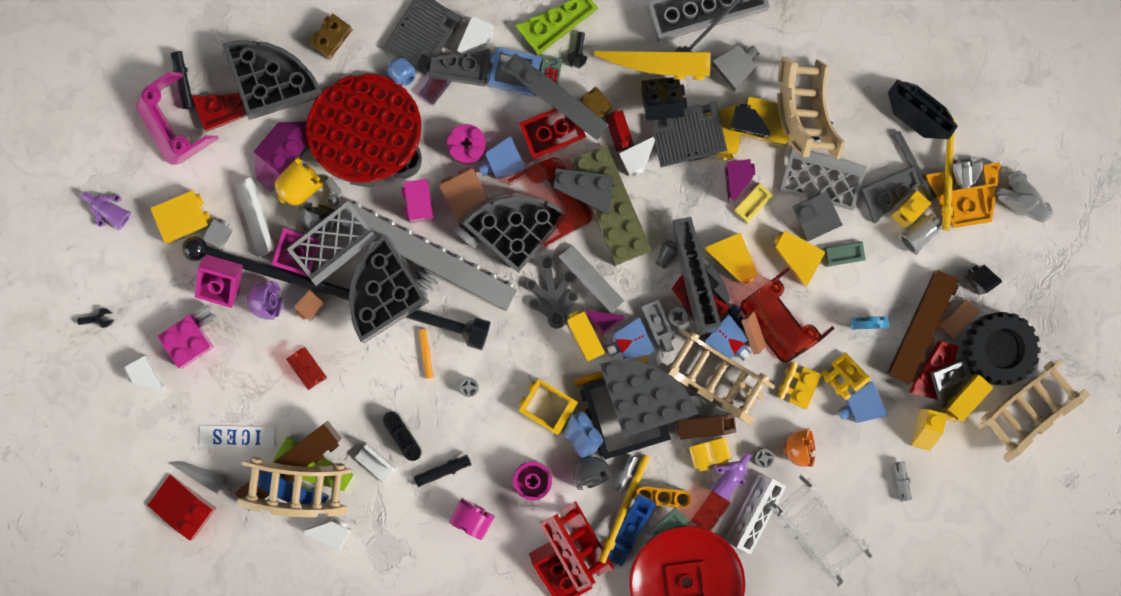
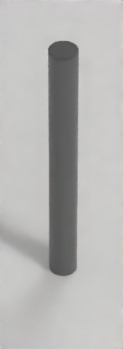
[893,131,936,201]

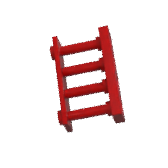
[539,501,614,592]

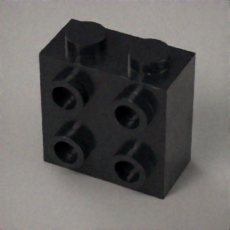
[641,77,687,121]

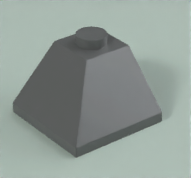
[792,191,843,241]

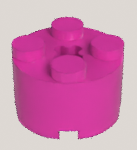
[447,124,486,165]
[513,461,552,501]
[449,498,495,540]

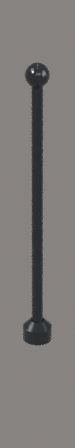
[182,236,491,351]

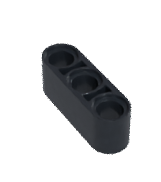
[383,411,422,461]

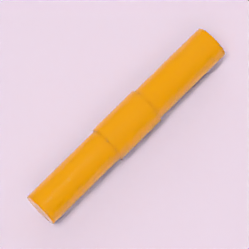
[419,329,433,379]

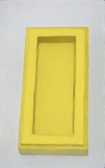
[733,182,773,223]

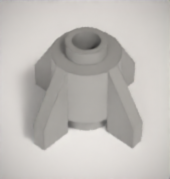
[953,157,983,188]

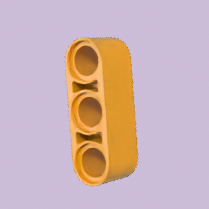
[635,486,691,508]

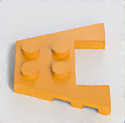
[925,162,1000,229]

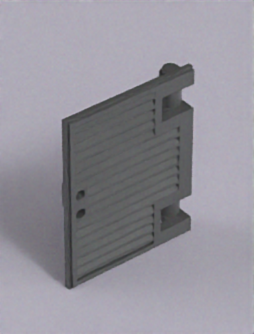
[382,0,462,75]
[650,101,728,168]

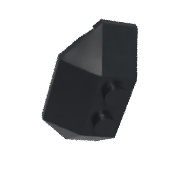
[887,79,958,139]

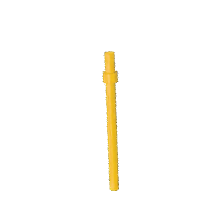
[941,118,955,231]
[598,454,650,564]

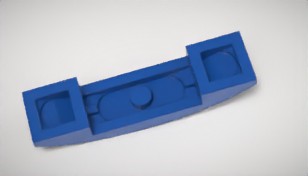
[257,470,329,504]
[608,494,656,566]

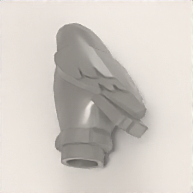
[996,170,1053,223]

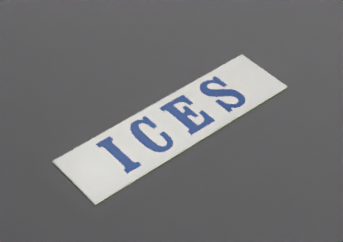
[199,425,275,448]

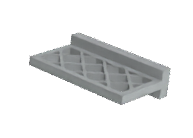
[780,147,867,211]
[287,201,377,286]

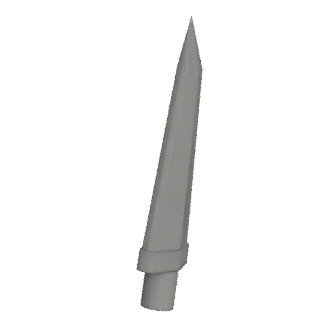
[170,462,233,494]

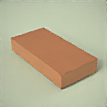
[940,299,980,339]
[741,311,766,355]

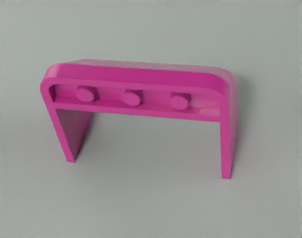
[136,72,219,165]

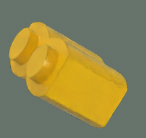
[688,437,732,472]

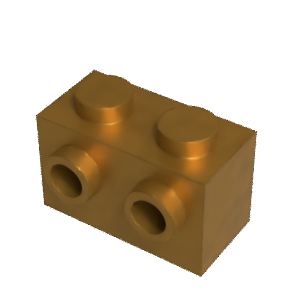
[310,13,353,60]

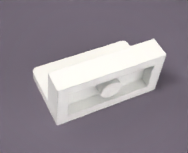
[355,443,396,483]

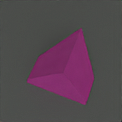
[586,310,625,336]

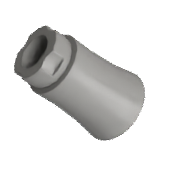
[899,213,942,255]

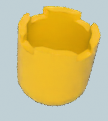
[274,157,324,206]

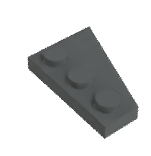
[428,49,490,87]
[860,166,921,224]
[553,168,614,215]

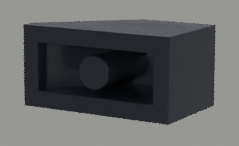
[730,103,770,138]
[965,264,1002,295]

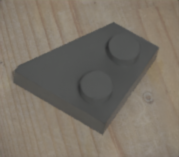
[930,359,971,408]

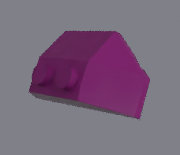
[253,121,309,192]

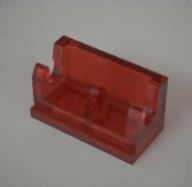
[286,347,328,390]
[691,490,732,531]

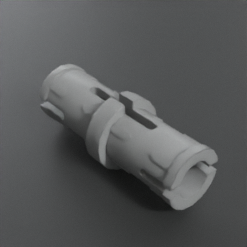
[612,453,639,494]
[893,461,912,502]

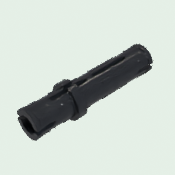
[170,51,195,110]
[414,454,472,488]

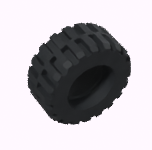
[962,312,1041,386]

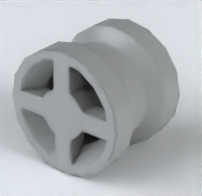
[192,305,217,328]
[668,307,688,326]
[459,378,479,397]
[754,448,774,468]

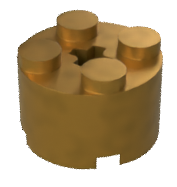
[579,86,614,119]

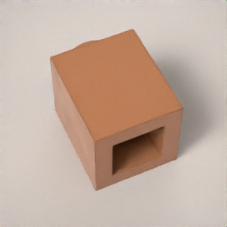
[294,290,326,321]

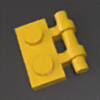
[821,352,871,400]
[777,362,822,410]

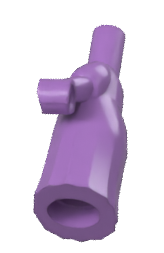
[81,191,131,231]
[711,451,752,500]

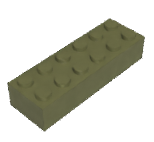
[571,144,652,266]

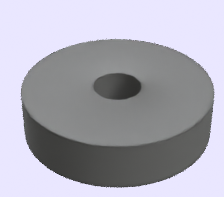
[451,224,479,249]

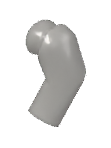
[324,177,341,206]

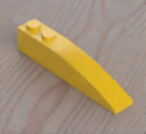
[594,51,711,80]

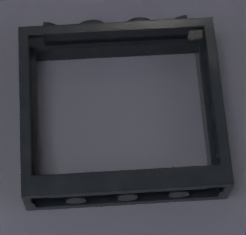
[580,379,671,460]

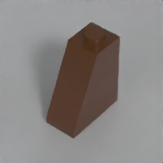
[677,414,737,440]

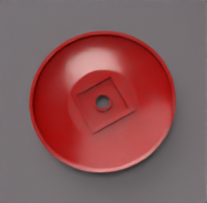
[629,526,746,596]

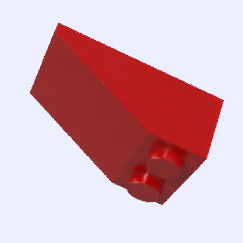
[519,109,587,160]
[147,474,217,541]
[529,542,593,596]

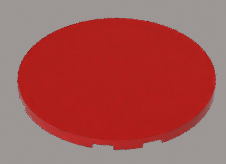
[306,74,422,183]

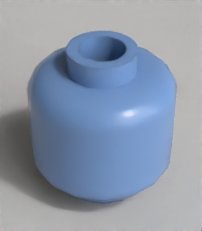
[387,58,416,86]

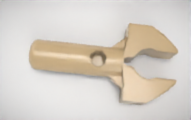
[737,379,763,407]

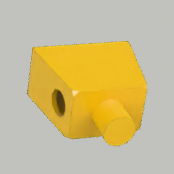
[890,189,931,229]

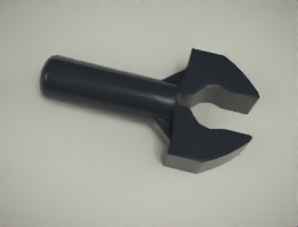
[567,32,587,69]
[77,308,115,328]

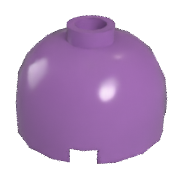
[247,281,283,320]

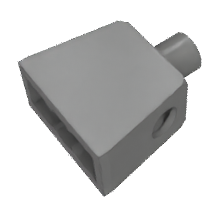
[712,45,759,92]

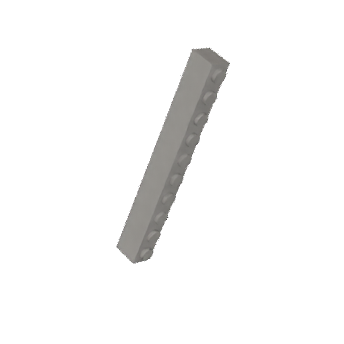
[340,200,517,311]

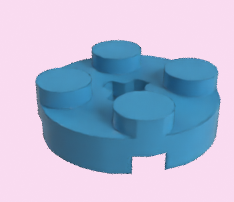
[850,316,889,330]

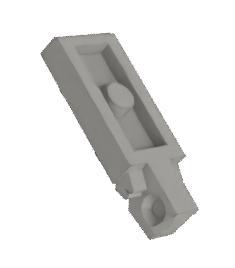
[641,299,675,353]

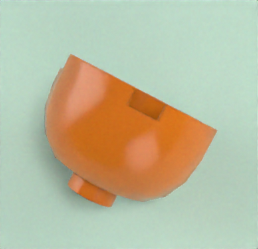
[783,428,816,467]

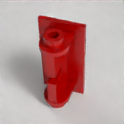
[605,110,634,152]

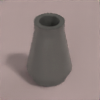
[655,239,678,269]

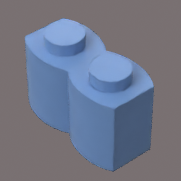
[563,412,603,458]

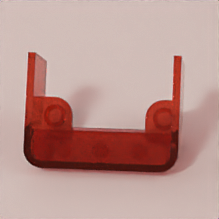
[507,157,592,249]
[740,267,835,363]

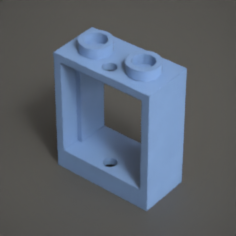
[486,47,542,97]

